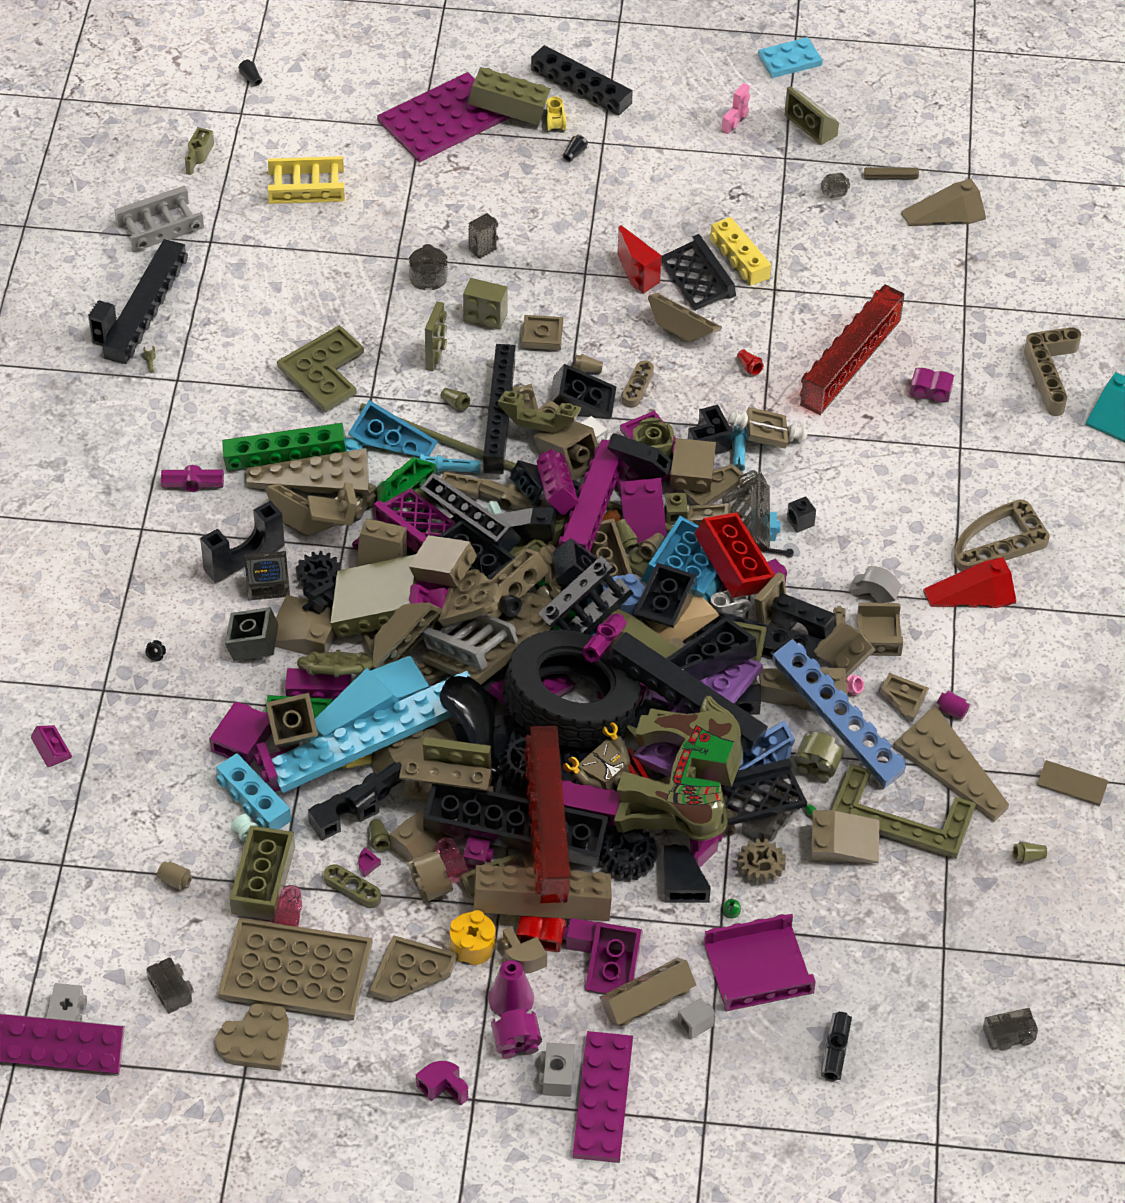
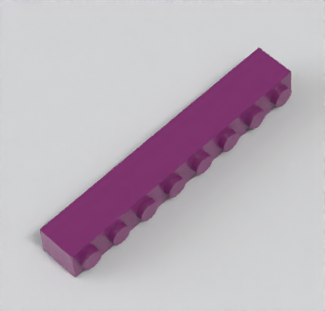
[559,439,624,551]

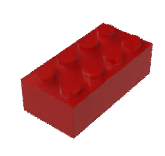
[694,512,775,598]

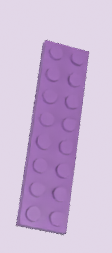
[633,659,763,778]

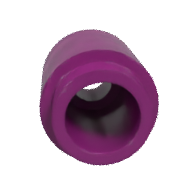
[937,690,970,719]

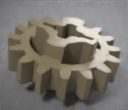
[738,838,786,884]

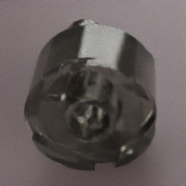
[409,244,448,290]

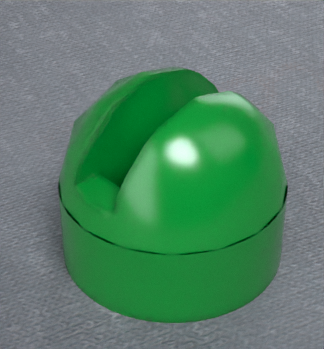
[723,898,741,919]

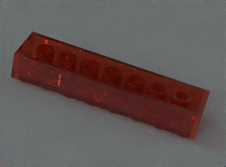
[800,284,905,416]
[524,726,570,903]

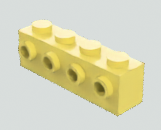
[710,217,771,286]

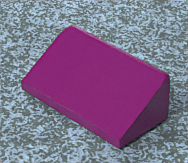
[31,725,72,767]

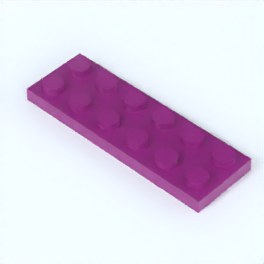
[0,1013,125,1073]
[573,1031,633,1163]

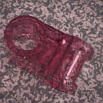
[435,838,469,881]
[273,885,302,927]

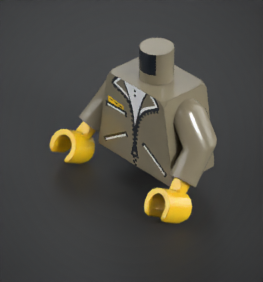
[563,723,630,790]

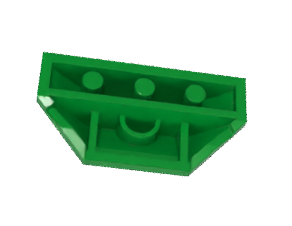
[377,457,437,511]

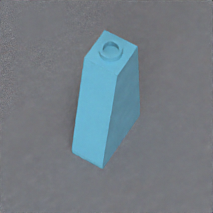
[315,668,399,737]

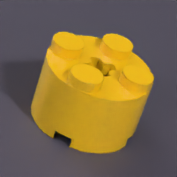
[450,910,495,965]

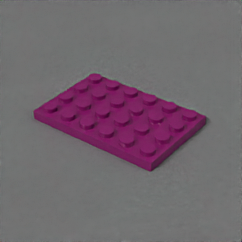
[377,72,510,163]

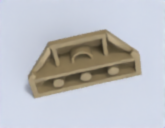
[648,293,722,342]
[266,483,337,536]
[373,603,442,668]
[371,722,457,781]

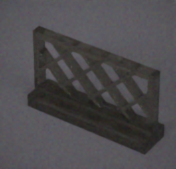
[722,475,770,552]

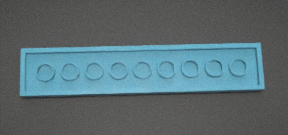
[271,671,470,793]

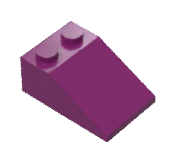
[620,478,667,547]
[585,922,643,993]

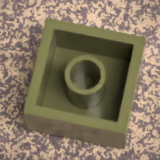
[463,278,508,330]

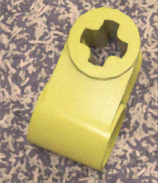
[546,96,566,131]

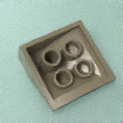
[275,595,336,655]

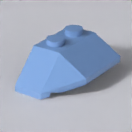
[738,720,795,790]

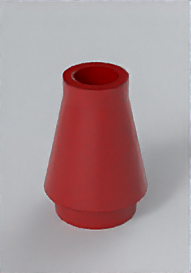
[737,349,764,375]

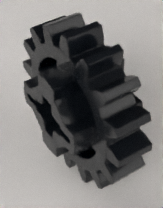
[296,551,341,587]

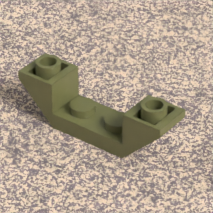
[498,391,581,434]

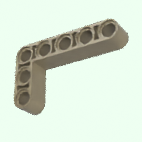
[1024,327,1081,416]

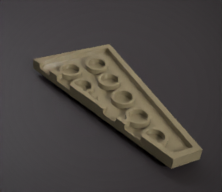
[246,448,370,496]
[893,706,1009,822]

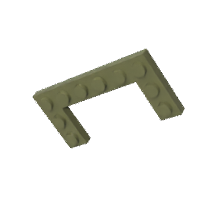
[832,764,976,859]

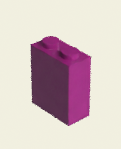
[209,701,272,766]

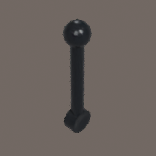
[757,545,794,558]

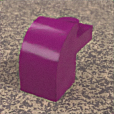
[409,584,448,617]
[416,1061,469,1105]

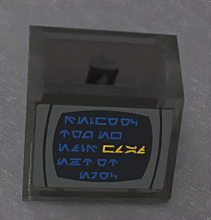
[244,551,290,601]

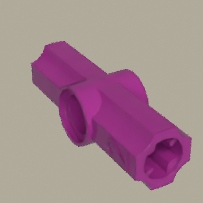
[161,465,224,492]
[582,613,627,663]

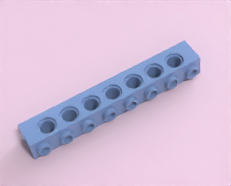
[772,639,906,788]

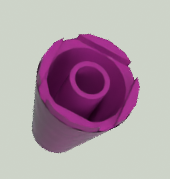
[488,960,534,1017]

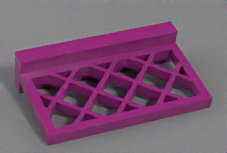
[373,488,456,553]

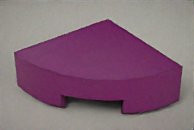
[359,847,381,877]

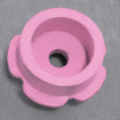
[846,675,864,696]

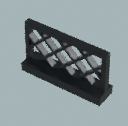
[661,234,736,311]
[721,758,808,826]

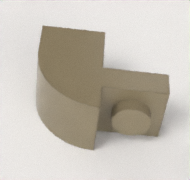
[500,926,547,974]

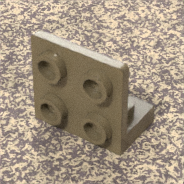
[307,482,357,526]
[814,622,876,678]

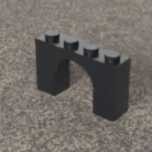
[200,501,285,583]

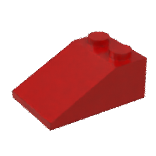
[617,225,662,294]

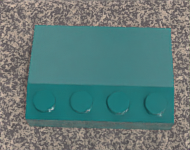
[1086,372,1125,443]

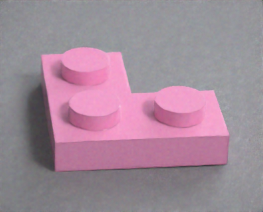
[722,83,750,134]

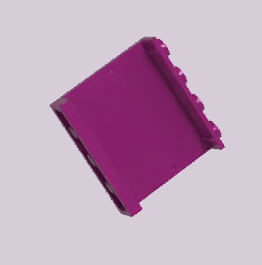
[704,914,816,1012]

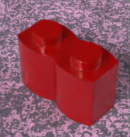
[516,916,566,952]

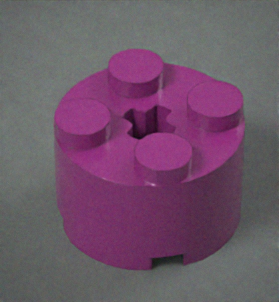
[491,1009,542,1059]

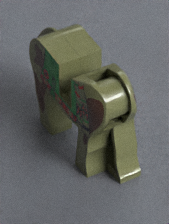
[614,696,743,841]

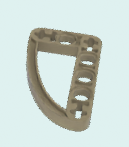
[954,499,1050,571]

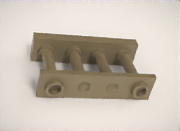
[399,757,493,802]

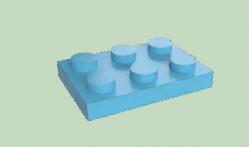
[758,37,823,78]

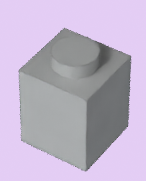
[678,998,715,1040]

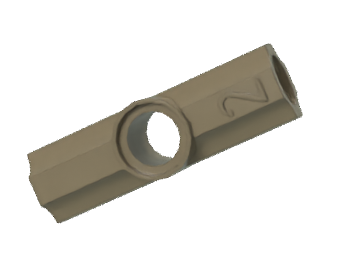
[479,479,541,511]

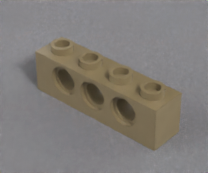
[486,548,549,619]

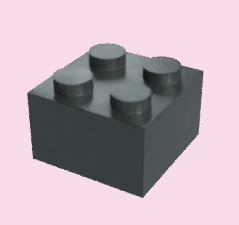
[225,607,279,661]

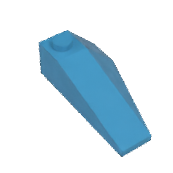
[348,400,438,457]

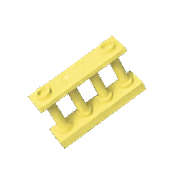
[268,156,345,204]

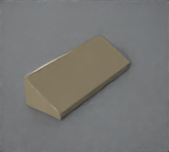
[1037,760,1108,806]

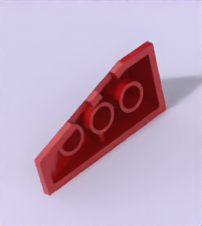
[923,557,1017,608]

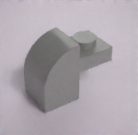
[849,566,902,603]

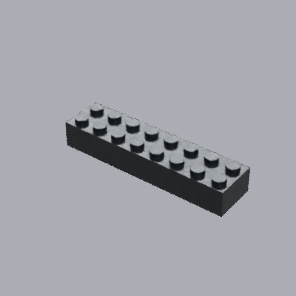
[423,784,608,868]

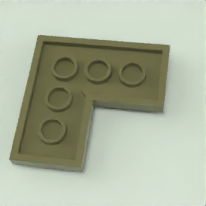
[277,325,364,412]

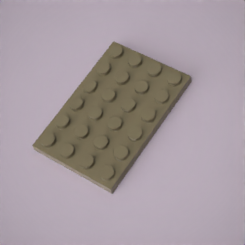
[422,591,570,684]
[218,918,373,1020]

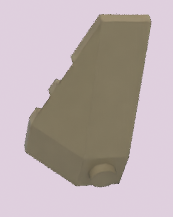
[901,179,986,226]

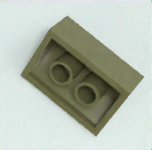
[784,86,839,145]

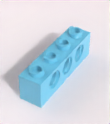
[216,753,291,830]

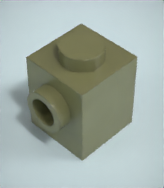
[665,493,688,525]

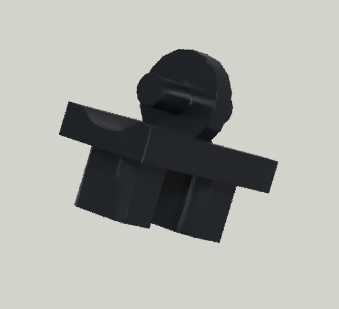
[302,581,335,614]

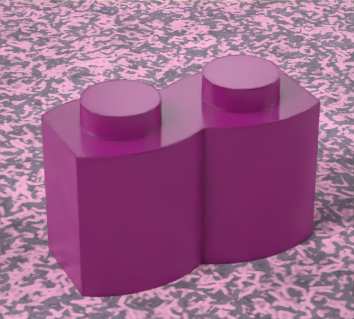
[910,368,954,402]

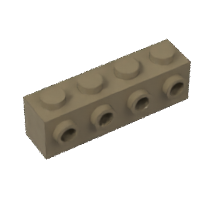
[600,958,696,1026]

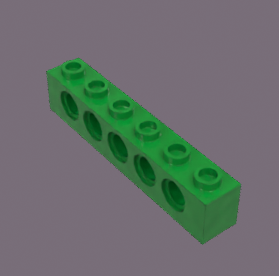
[222,422,347,471]

